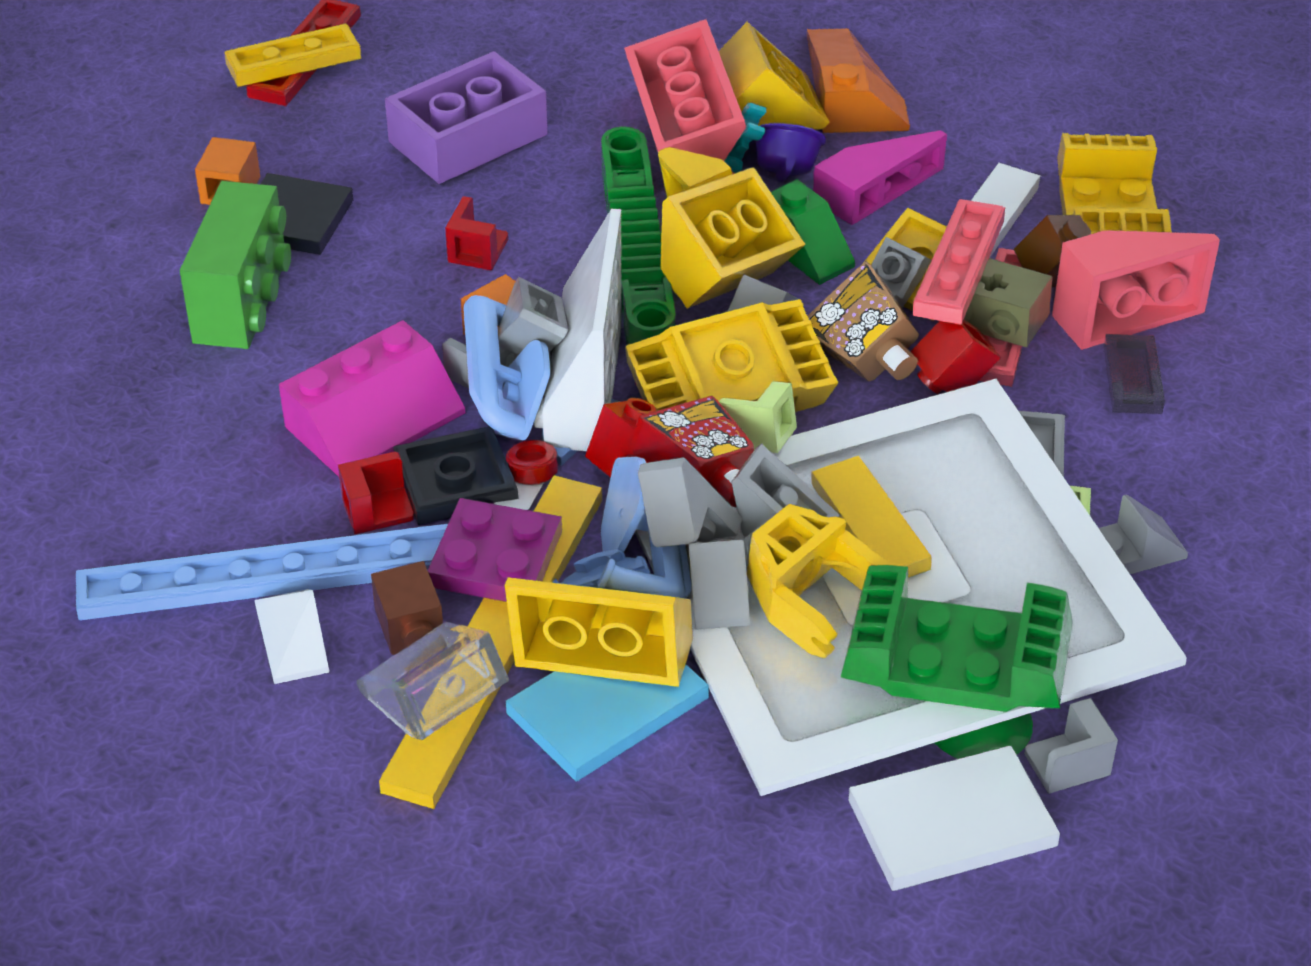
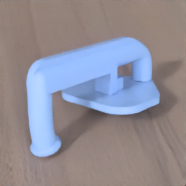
[463,295,550,441]
[598,457,692,599]

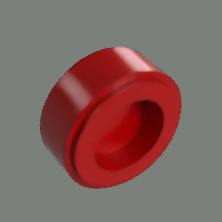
[506,440,558,485]

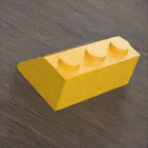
[719,22,830,130]
[660,167,806,309]
[505,577,693,687]

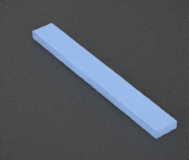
[76,524,448,620]

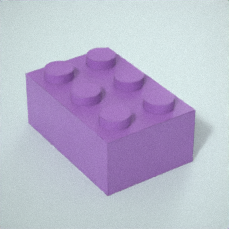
[385,51,548,184]

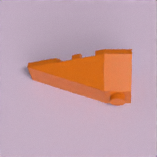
[806,28,910,133]

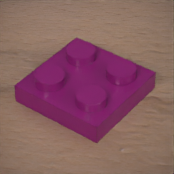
[428,498,562,602]

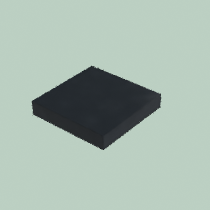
[261,173,353,255]
[393,426,519,525]

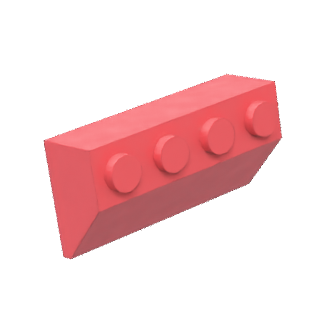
[624,19,746,161]

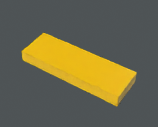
[224,24,361,87]
[811,455,932,578]

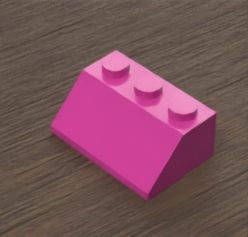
[279,320,466,477]

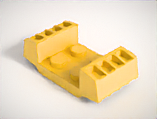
[1057,133,1172,234]
[625,299,838,412]

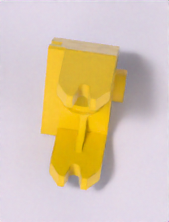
[747,504,891,658]

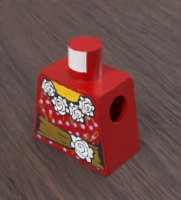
[626,396,754,507]

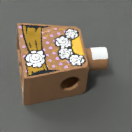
[808,261,919,381]

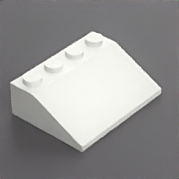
[534,209,622,451]

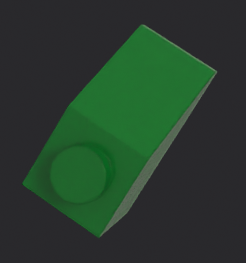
[771,179,855,285]

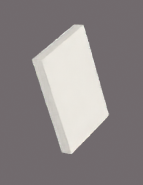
[849,746,1060,891]

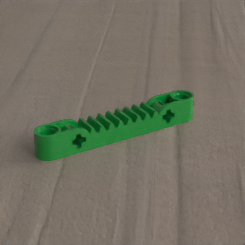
[601,126,676,345]

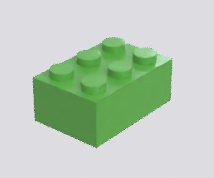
[180,181,291,349]

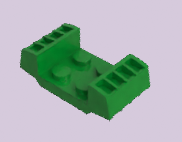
[841,565,1073,712]

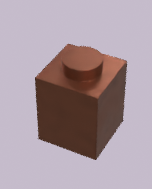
[371,561,445,655]

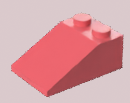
[1052,230,1220,350]

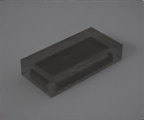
[1103,334,1165,414]

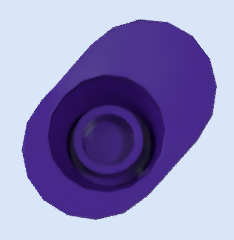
[756,123,826,182]

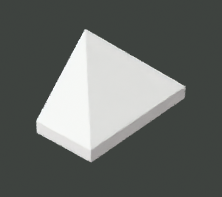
[255,589,329,684]

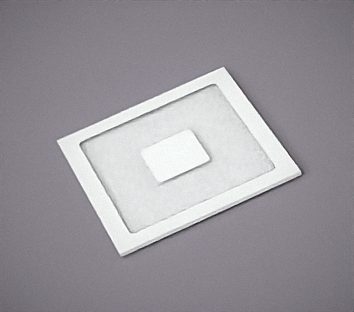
[635,379,1187,796]

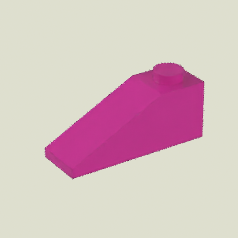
[813,130,947,225]

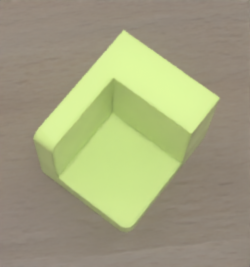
[719,381,797,453]

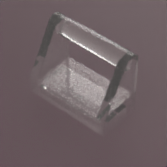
[357,622,509,740]

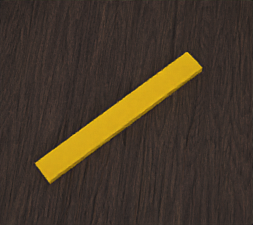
[379,475,602,809]

